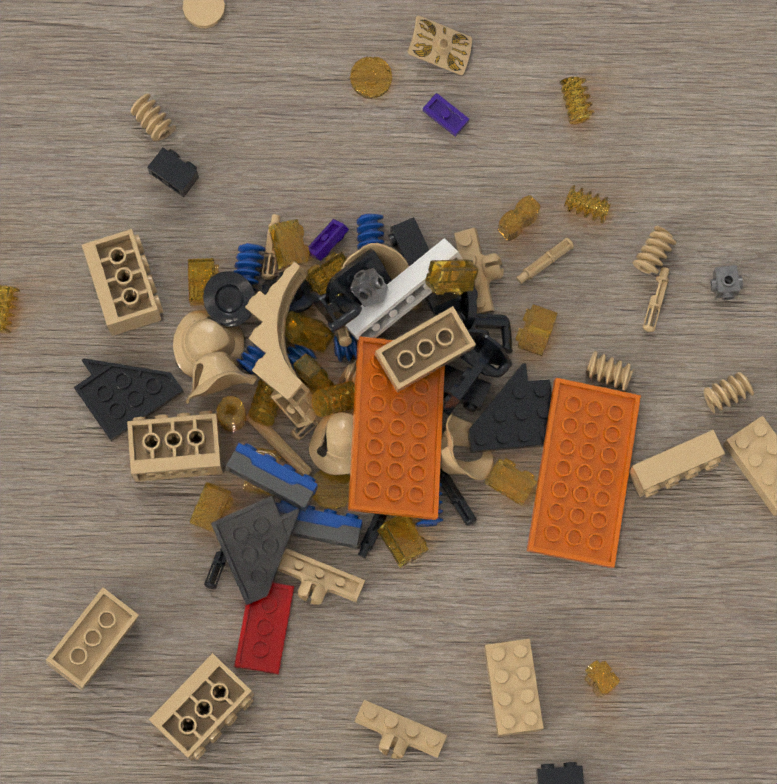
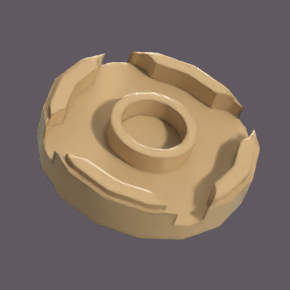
[183,0,225,29]

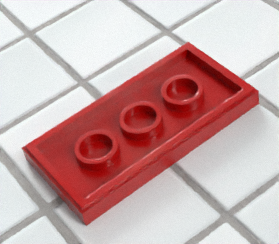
[234,583,295,675]

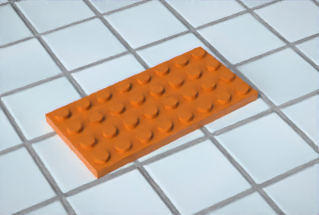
[348,336,445,520]
[527,378,641,568]

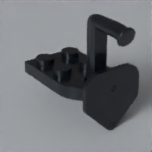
[311,249,392,334]
[451,260,513,353]
[443,311,512,416]

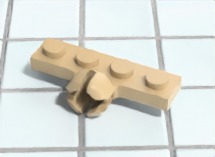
[454,227,504,314]
[278,548,365,605]
[355,700,447,759]

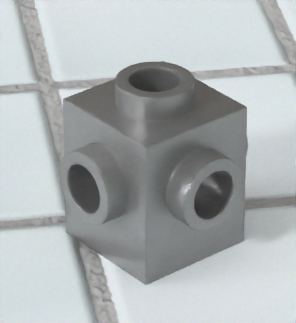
[710,265,743,300]
[350,268,388,307]

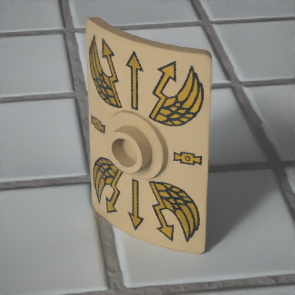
[407,15,472,75]

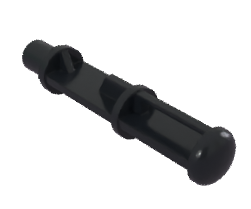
[440,468,477,526]
[358,514,388,559]
[204,548,226,590]

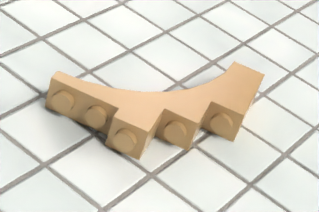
[245,262,310,407]

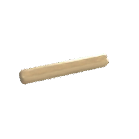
[246,410,312,476]

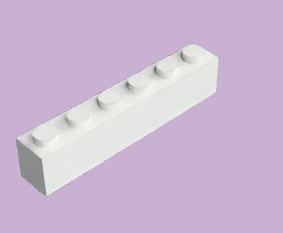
[345,238,466,341]

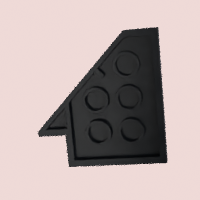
[74,358,184,442]
[468,363,552,453]
[211,496,300,605]

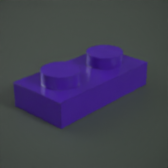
[423,93,469,137]
[305,219,349,261]

